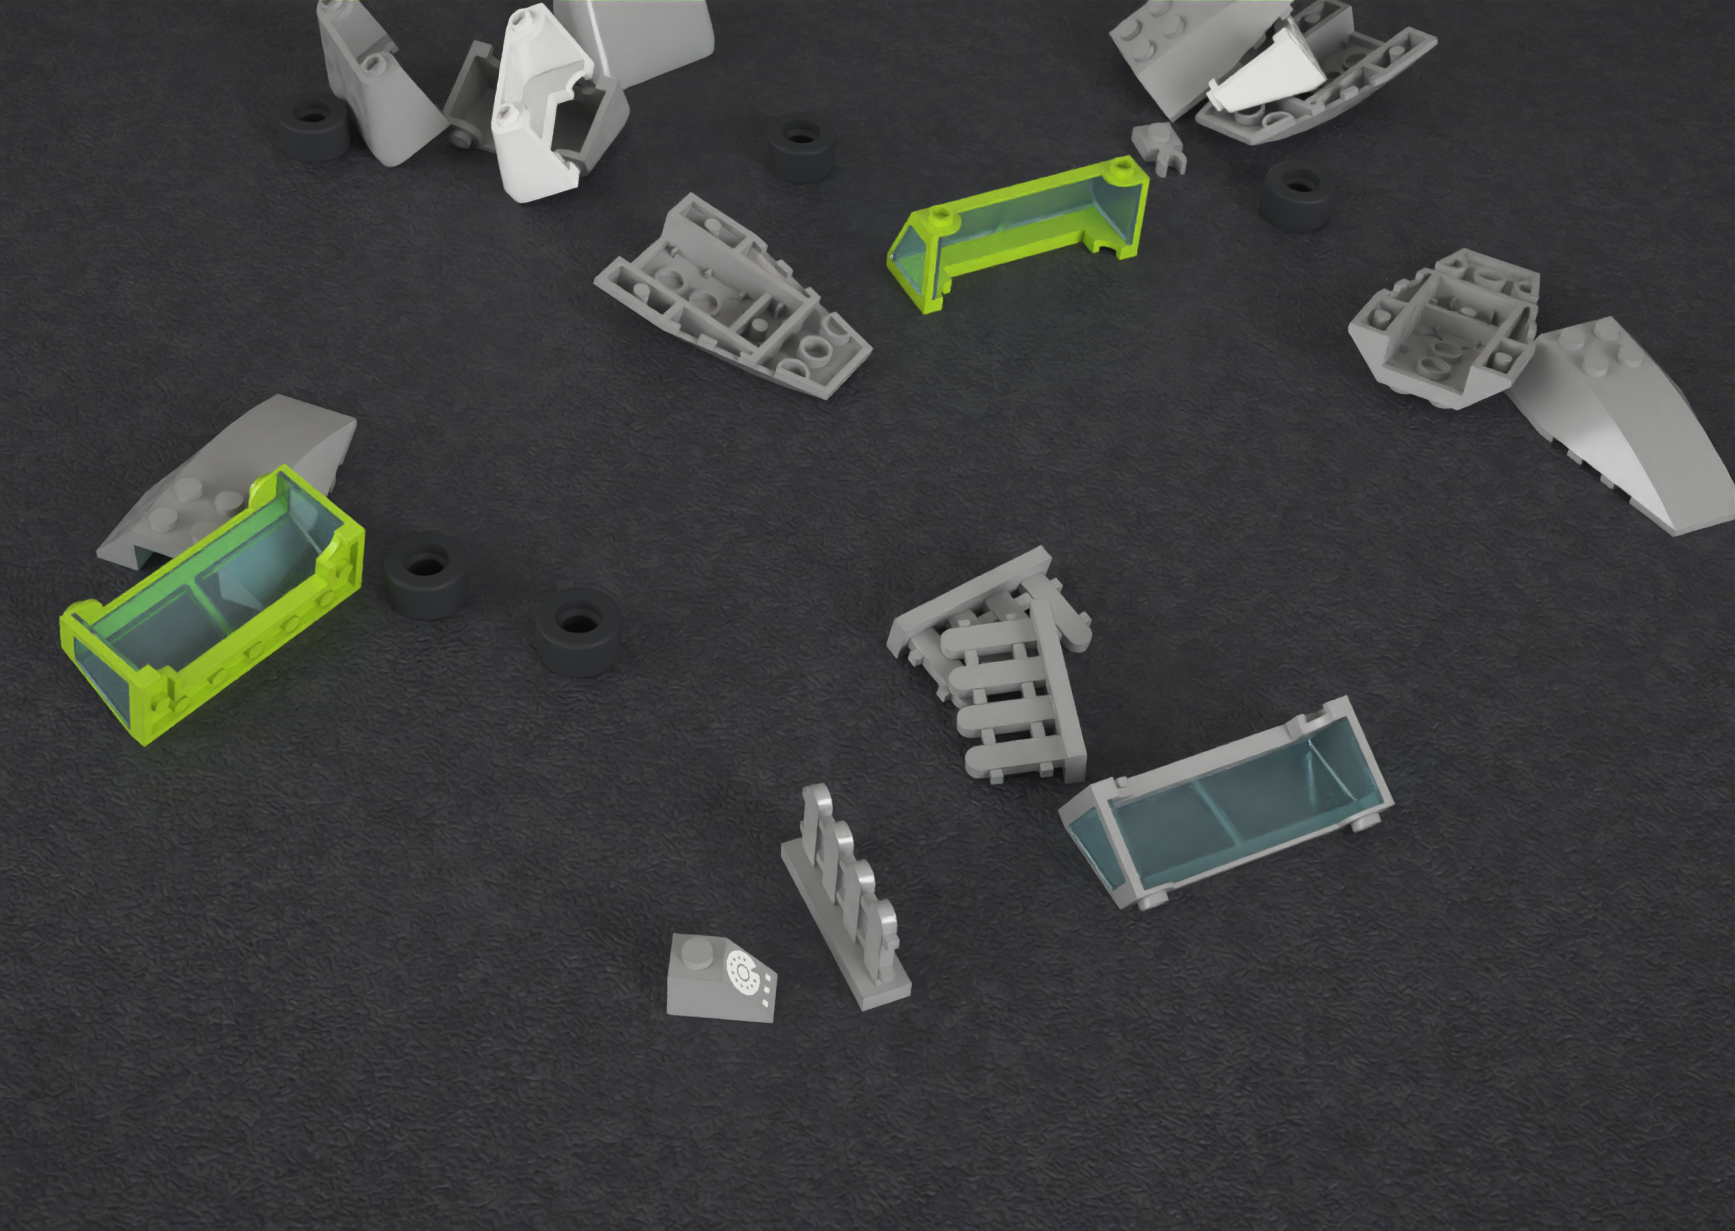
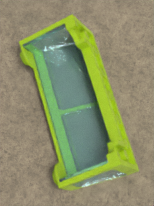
[886,155,1150,315]
[59,463,366,747]

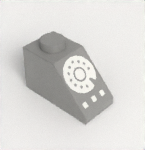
[667,933,778,1023]

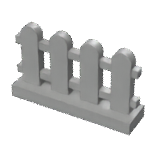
[886,545,1092,709]
[940,598,1087,785]
[781,782,912,1011]

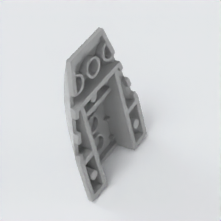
[1109,0,1294,123]
[1195,0,1438,146]
[593,192,873,400]
[1348,248,1540,410]
[1504,316,1735,537]
[96,394,357,612]

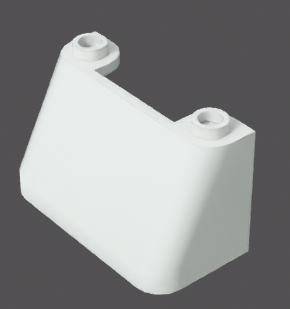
[491,3,595,203]
[1206,14,1327,113]

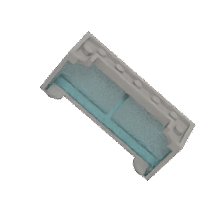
[1058,695,1395,912]

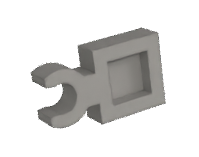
[1131,122,1187,178]

